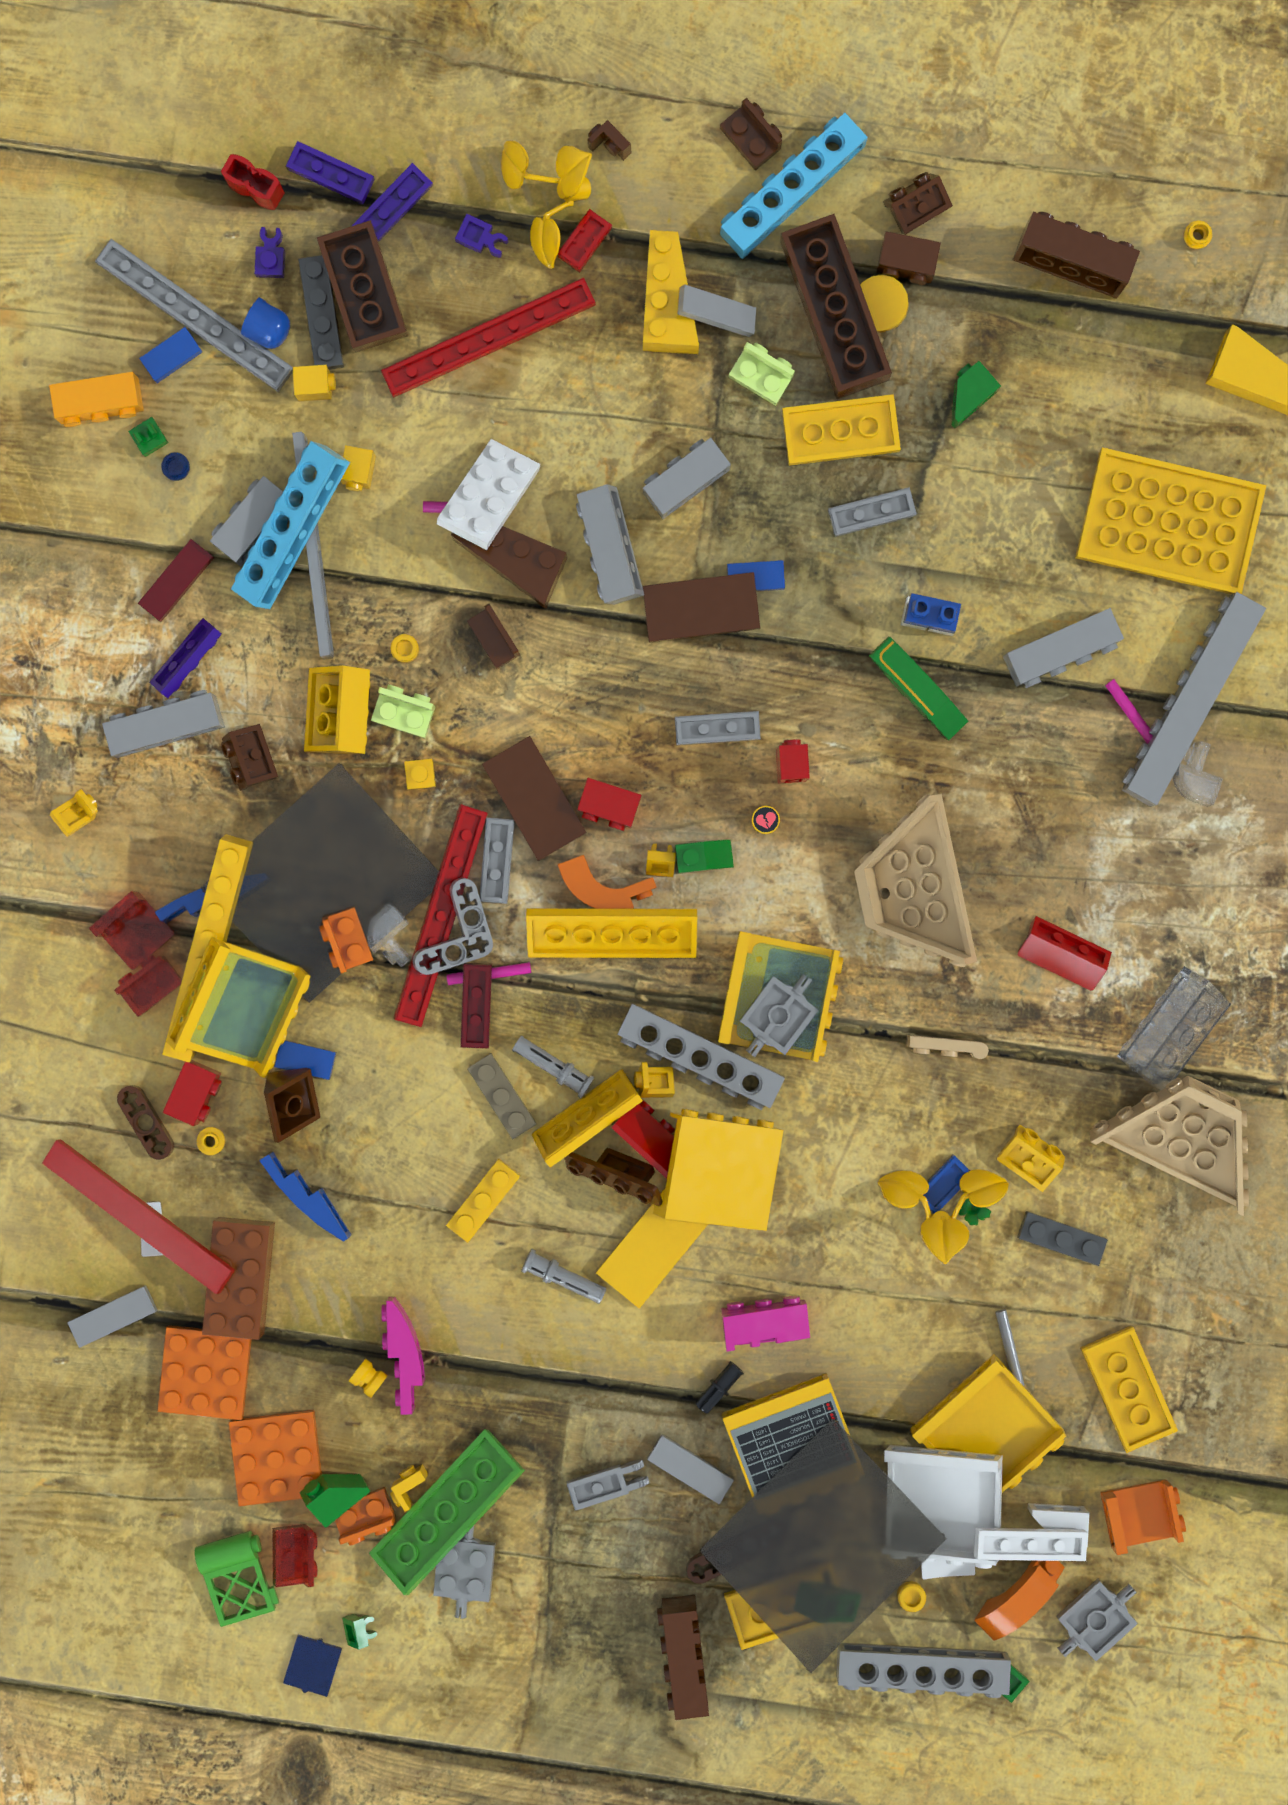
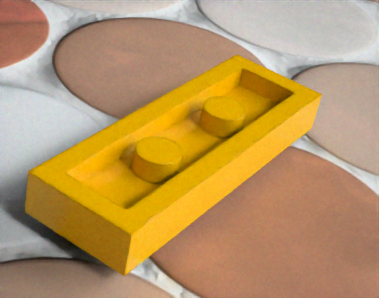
[446,1159,521,1243]

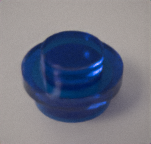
[161,452,190,481]

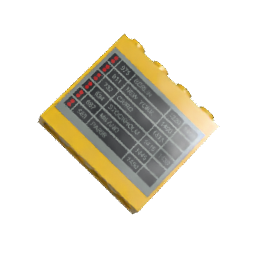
[722,1373,865,1515]

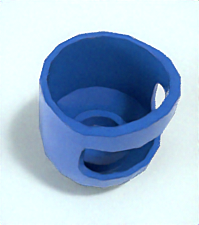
[241,297,290,349]

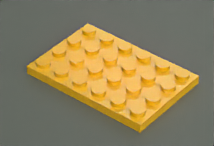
[1075,447,1267,595]

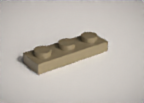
[467,1053,537,1140]

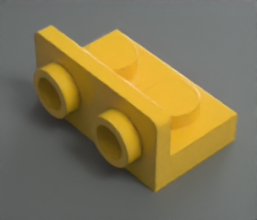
[997,1125,1065,1192]

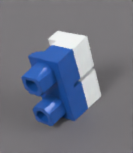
[901,593,961,636]

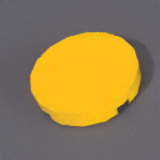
[860,275,909,333]

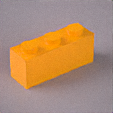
[49,372,144,427]

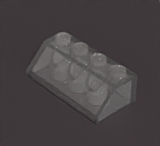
[1117,966,1231,1091]

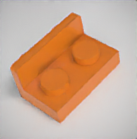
[319,906,373,974]
[335,1487,396,1545]

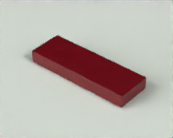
[138,539,214,622]
[461,963,492,1049]

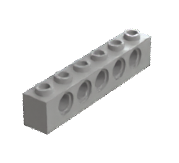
[617,1003,785,1110]
[836,1642,1011,1698]

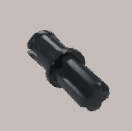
[696,1361,744,1414]

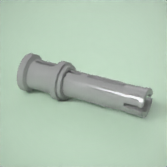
[512,1035,595,1098]
[521,1249,606,1304]

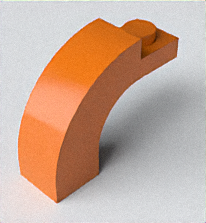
[558,855,657,909]
[974,1560,1065,1641]

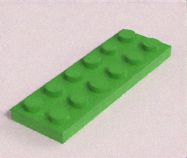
[369,1429,525,1595]

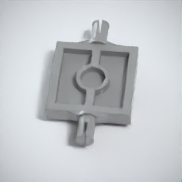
[740,974,818,1057]
[433,1526,496,1619]
[1056,1578,1138,1661]

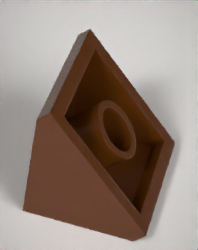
[264,1068,321,1143]

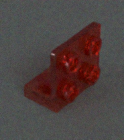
[89,891,175,970]

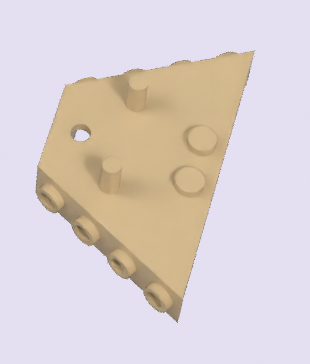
[854,794,977,967]
[1090,1076,1249,1216]

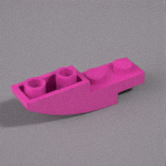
[381,1297,425,1415]

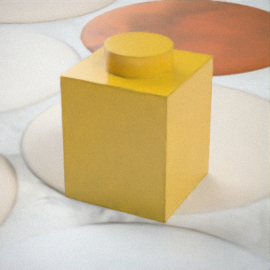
[293,365,336,401]
[341,445,376,492]

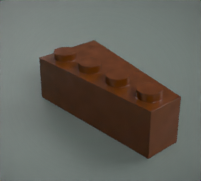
[451,526,567,609]
[657,1595,709,1720]

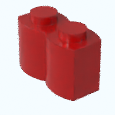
[221,154,285,210]

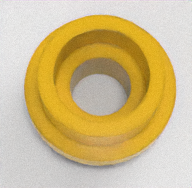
[1184,220,1212,249]
[196,1127,225,1155]

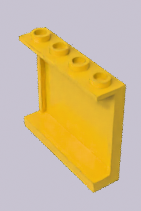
[653,1109,784,1231]
[911,1354,1066,1493]

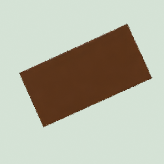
[643,572,761,643]
[482,736,587,861]

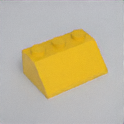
[304,665,370,754]

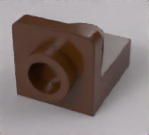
[587,120,632,161]

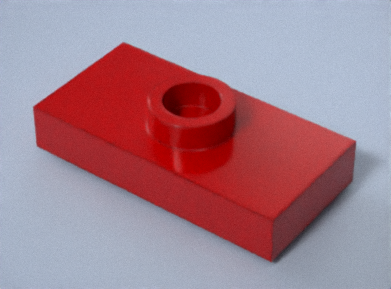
[557,209,612,273]

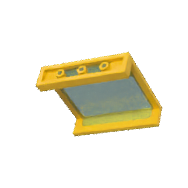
[717,931,843,1062]
[166,937,311,1078]

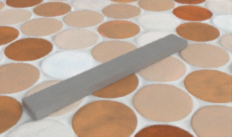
[95,239,293,392]
[292,432,334,660]

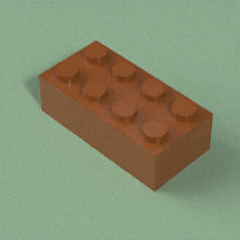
[202,1217,275,1340]

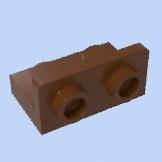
[720,98,782,171]
[883,172,953,235]
[221,724,278,791]

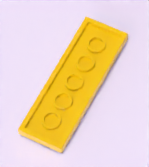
[526,908,697,958]

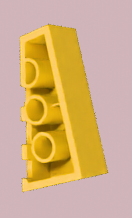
[643,230,699,354]

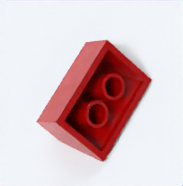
[611,1099,675,1179]

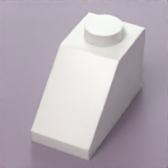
[1028,1503,1089,1547]

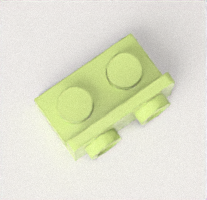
[728,342,795,406]
[371,684,435,738]

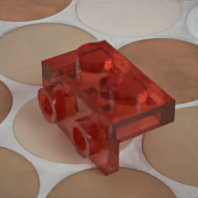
[114,955,182,1017]
[272,1524,318,1587]

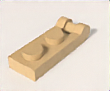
[906,1035,989,1059]

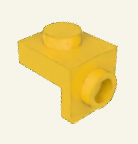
[50,789,98,837]
[634,1062,675,1098]
[390,1464,428,1512]

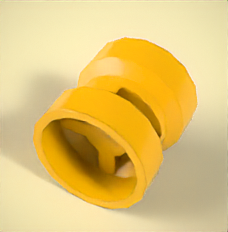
[348,1358,388,1398]

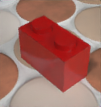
[776,739,810,784]
[577,778,642,831]
[163,1060,222,1126]

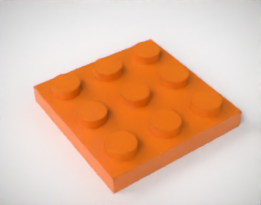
[157,1325,252,1420]
[229,1410,322,1506]

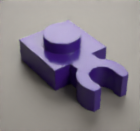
[455,214,508,258]
[254,227,285,278]

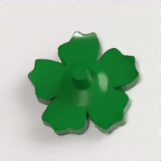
[959,1198,991,1226]

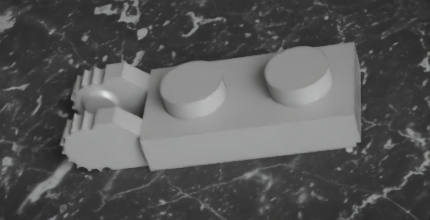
[566,1459,650,1510]

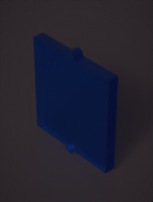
[283,1634,342,1697]

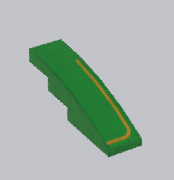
[869,636,969,741]

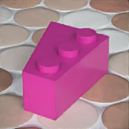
[721,1296,810,1352]

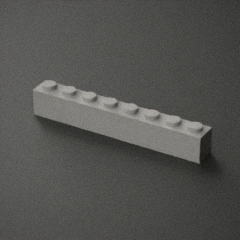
[1121,592,1266,807]

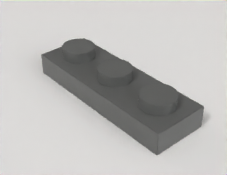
[1017,1211,1108,1266]

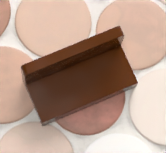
[467,604,520,669]

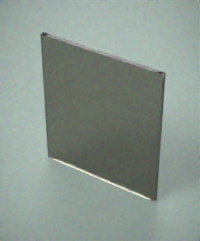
[201,763,439,1003]
[700,1418,947,1673]

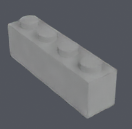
[576,484,644,605]
[1003,608,1124,688]
[102,690,225,758]

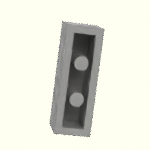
[643,438,731,520]
[210,476,283,567]

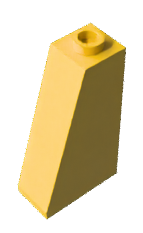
[1205,325,1288,415]

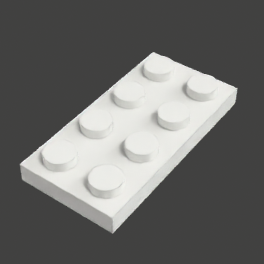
[437,439,540,550]

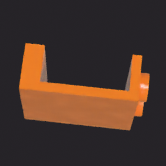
[1100,1479,1186,1555]

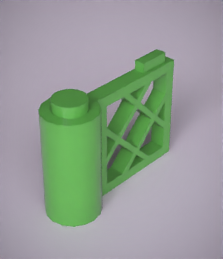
[195,1531,279,1627]

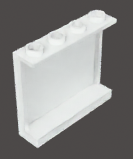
[882,1445,1003,1569]

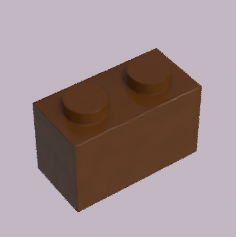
[876,231,941,285]

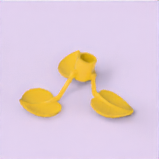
[501,141,592,269]
[878,1169,1009,1264]

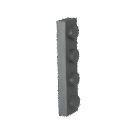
[298,255,344,370]

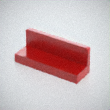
[1017,916,1112,991]

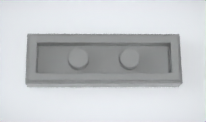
[678,284,756,337]
[828,487,917,537]
[675,711,761,746]
[480,818,515,904]
[67,1285,158,1348]
[647,1434,734,1504]

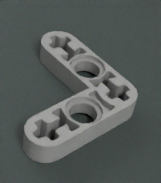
[413,878,493,975]

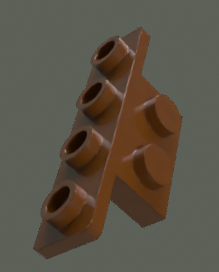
[564,1147,663,1207]

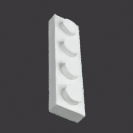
[974,1528,1088,1561]

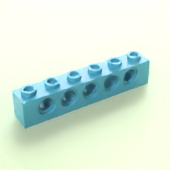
[720,113,868,259]
[231,441,350,609]

